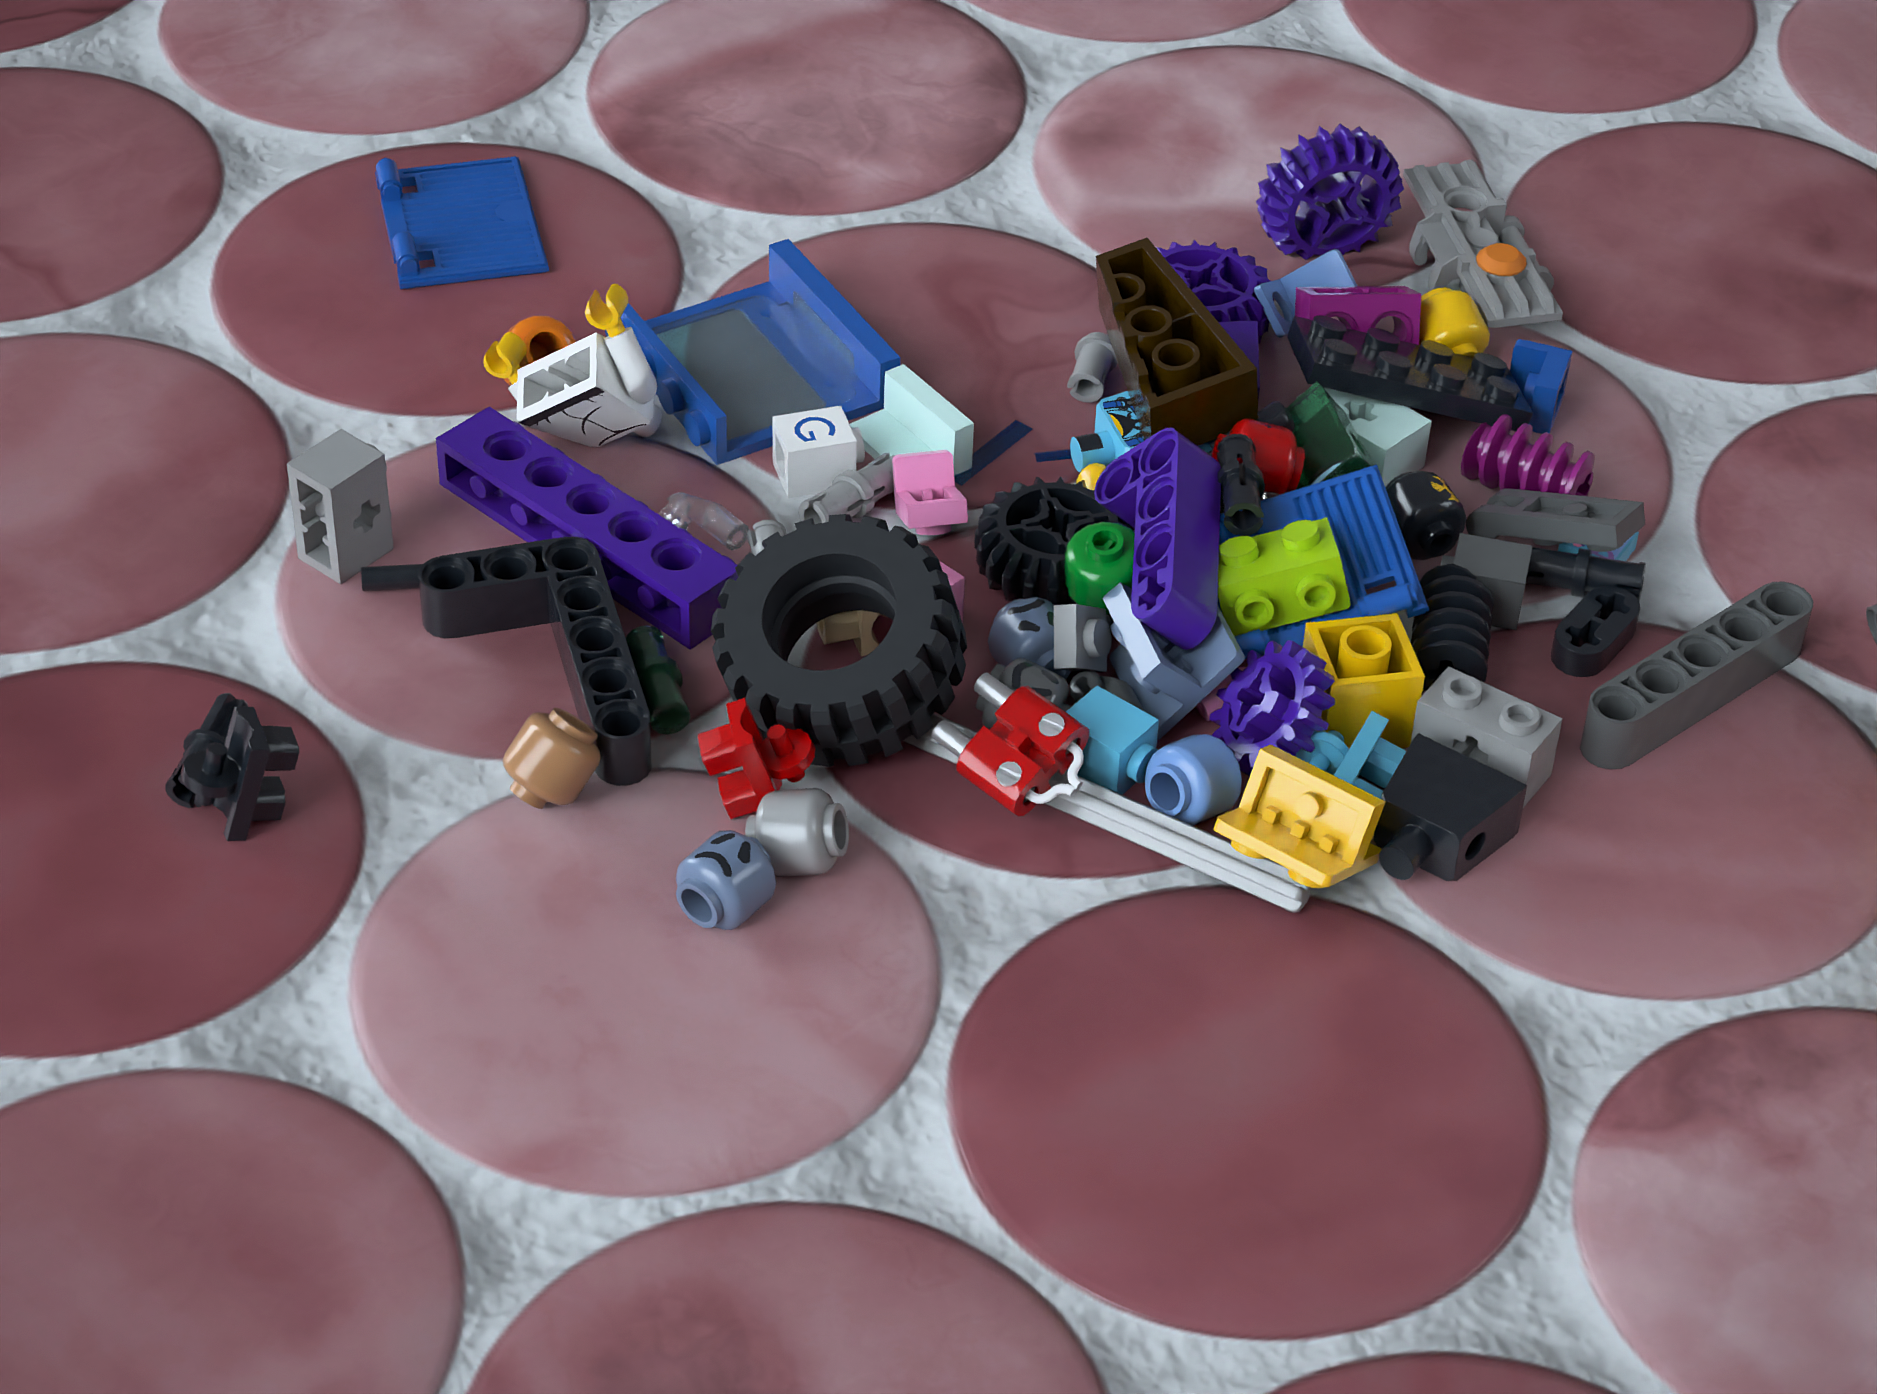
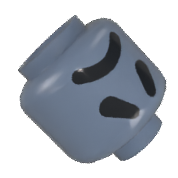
[988,597,1071,679]
[676,830,776,930]

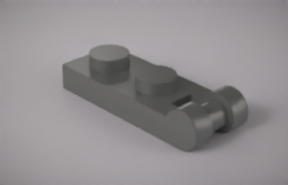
[1466,488,1645,552]

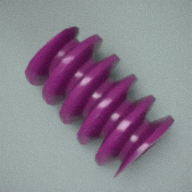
[1461,414,1595,496]

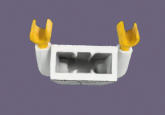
[484,284,662,447]

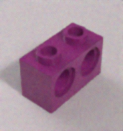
[1294,286,1421,355]

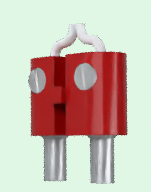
[932,673,1090,817]

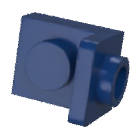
[1510,339,1572,434]

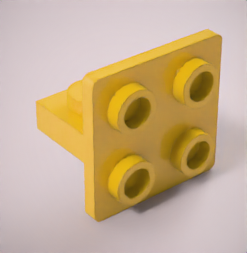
[1213,745,1386,888]

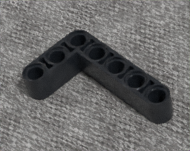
[418,537,652,786]

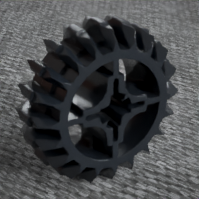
[974,476,1135,605]

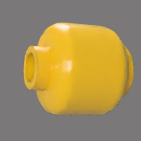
[1419,287,1490,357]

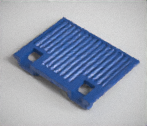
[375,156,549,289]
[1217,465,1429,660]

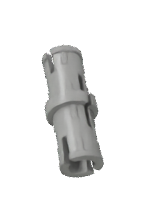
[798,453,895,524]

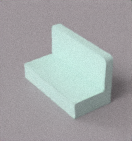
[850,364,974,477]

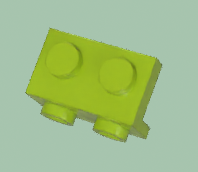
[1218,517,1351,636]

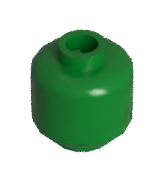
[1065,522,1135,615]

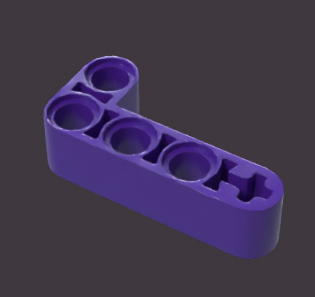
[1094,428,1221,650]

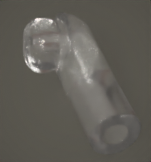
[659,492,749,550]

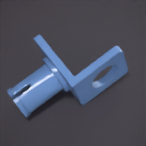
[1254,249,1357,338]

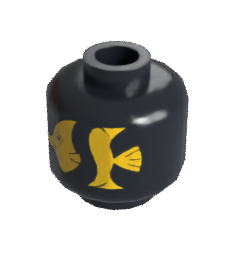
[1385,471,1467,560]

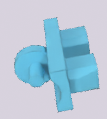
[1296,711,1406,799]

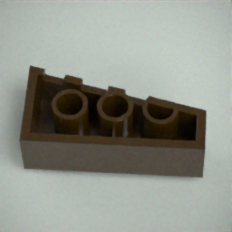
[1096,237,1258,446]

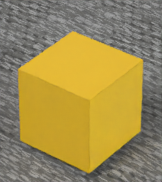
[1303,613,1425,749]

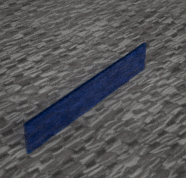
[954,420,1033,486]

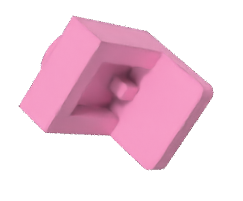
[892,450,968,535]

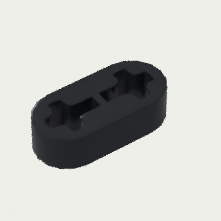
[1551,586,1640,677]

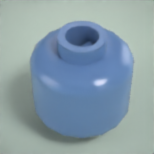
[1145,734,1242,826]

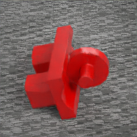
[698,698,815,819]

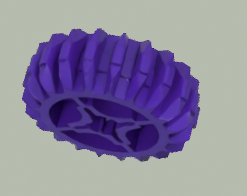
[1256,123,1404,260]
[1156,240,1274,344]

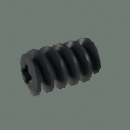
[1411,563,1494,691]

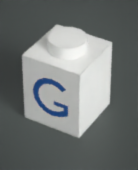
[773,406,865,499]

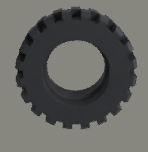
[711,514,967,767]

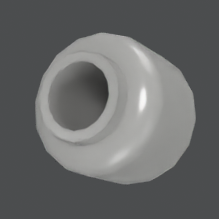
[745,788,849,877]

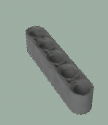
[1580,581,1814,769]

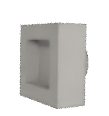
[1054,604,1112,672]

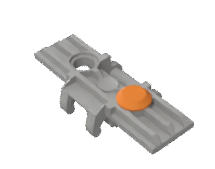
[1403,160,1563,328]

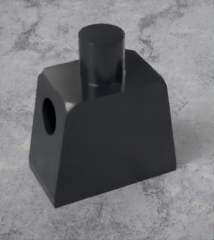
[1373,733,1527,881]

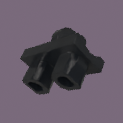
[181,707,300,841]

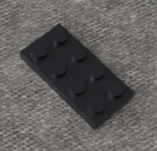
[1287,315,1533,431]

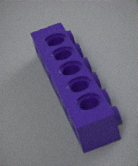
[436,406,739,650]

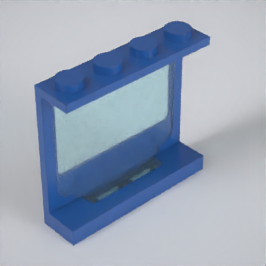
[605,239,901,465]

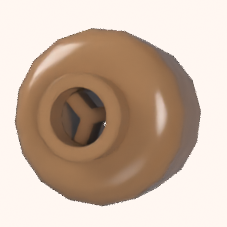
[503,708,601,809]

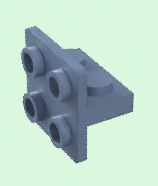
[1103,582,1245,740]

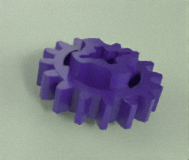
[1209,640,1335,777]

